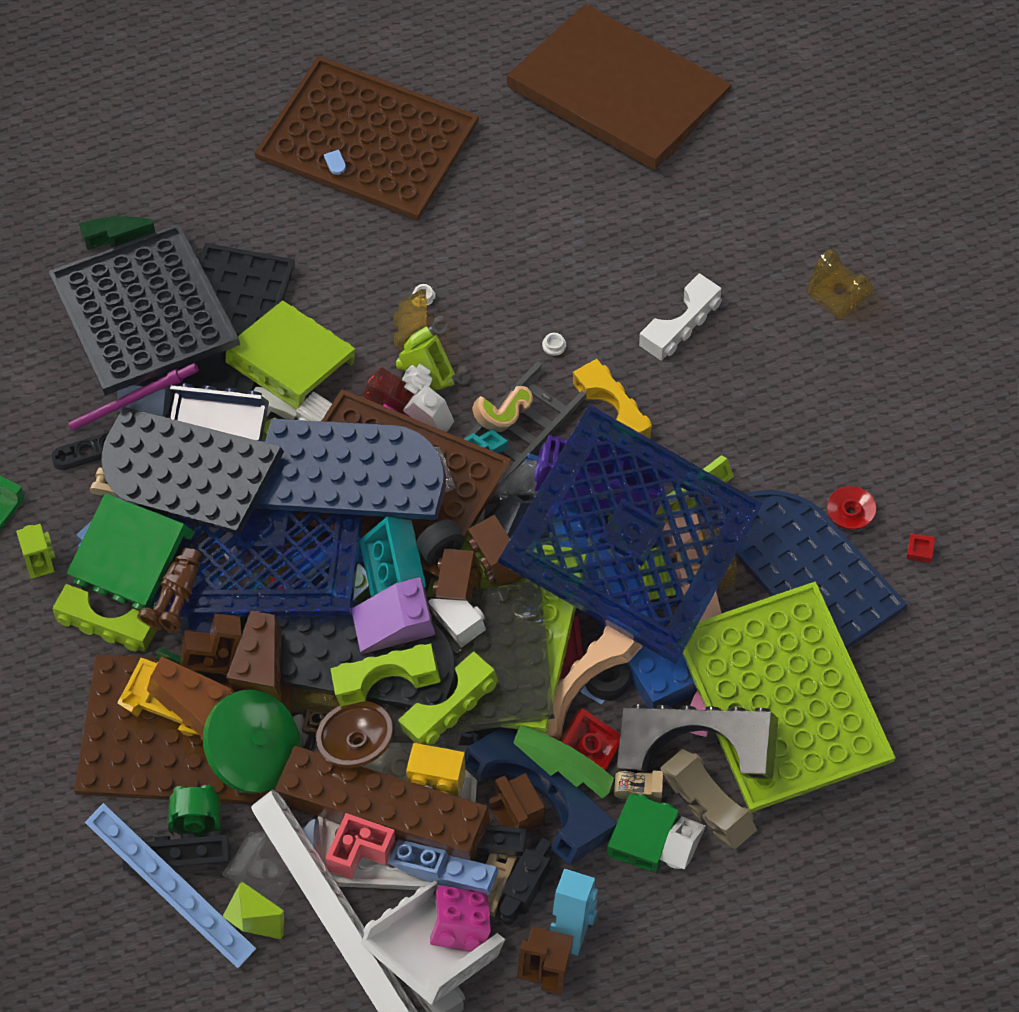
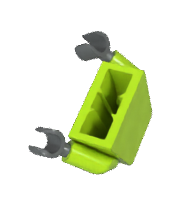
[396,316,470,391]

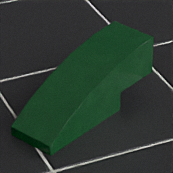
[79,216,155,250]

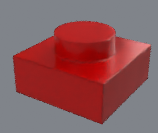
[907,533,935,563]

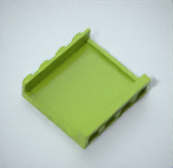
[226,300,355,410]

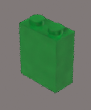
[607,793,679,873]

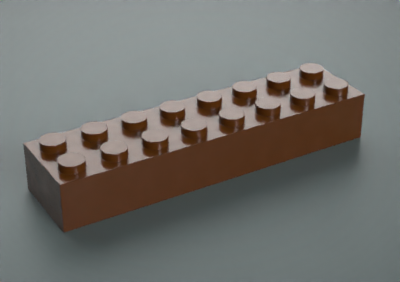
[275,746,490,861]

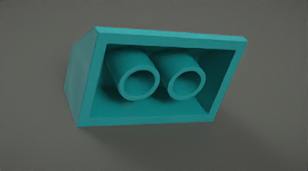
[359,517,426,597]

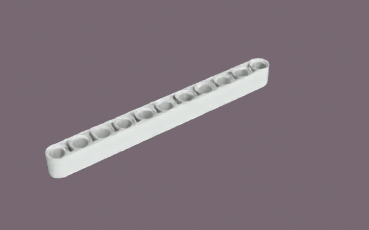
[251,790,418,1012]

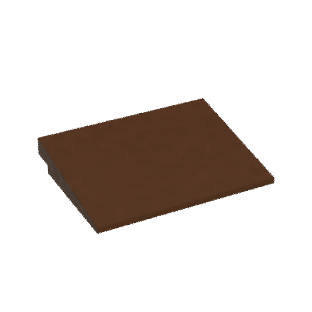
[507,4,732,170]

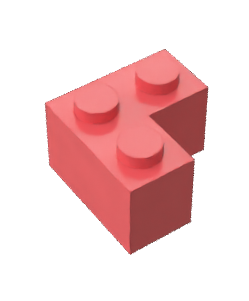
[325,813,396,880]

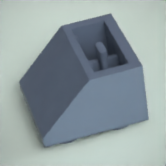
[116,375,176,417]

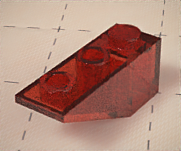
[361,367,414,416]

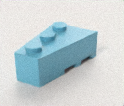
[550,869,598,956]

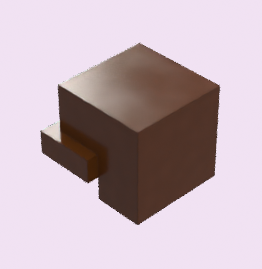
[489,773,545,832]
[517,927,574,995]

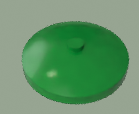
[203,690,300,794]

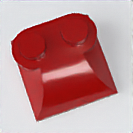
[559,708,621,770]

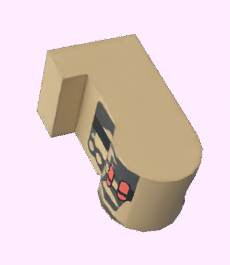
[614,771,663,802]

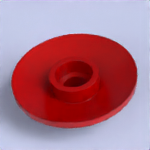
[827,486,876,530]

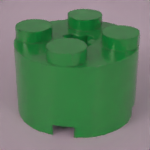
[168,785,221,837]

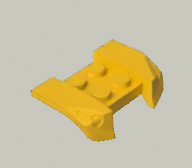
[118,658,232,736]

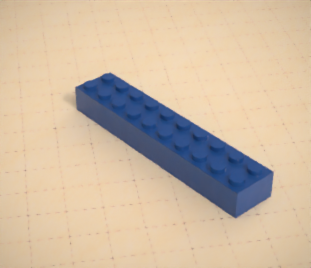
[543,497,697,709]

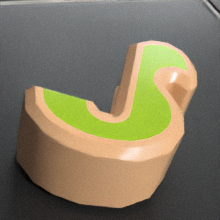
[472,386,533,432]

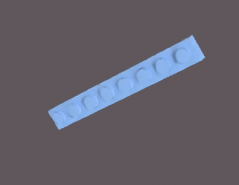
[85,803,256,968]

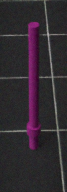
[68,363,199,431]

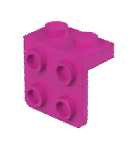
[430,885,491,952]

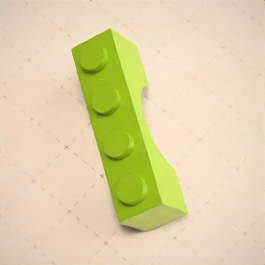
[52,584,157,652]
[331,644,441,707]
[398,651,499,745]

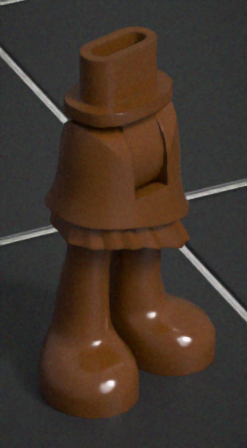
[137,548,201,633]

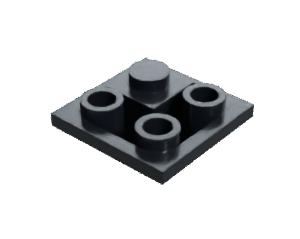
[484,493,550,542]

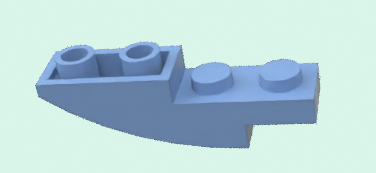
[389,839,499,895]

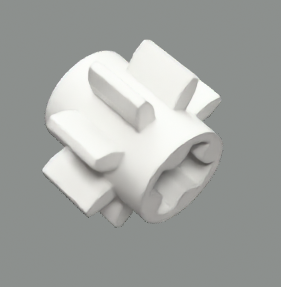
[402,363,432,394]

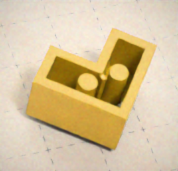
[406,743,466,797]

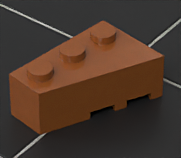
[147,656,231,741]

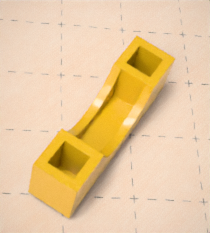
[573,359,652,446]

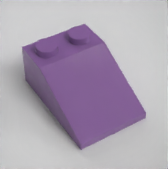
[351,577,435,654]

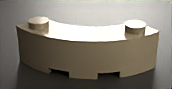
[660,749,757,849]

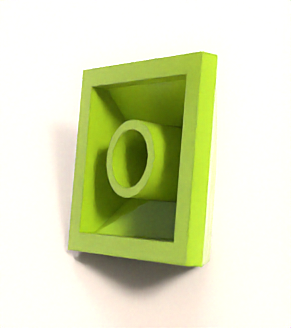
[222,882,284,939]

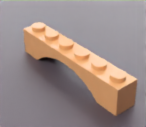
[541,617,645,741]

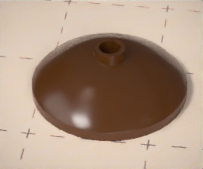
[316,701,394,768]

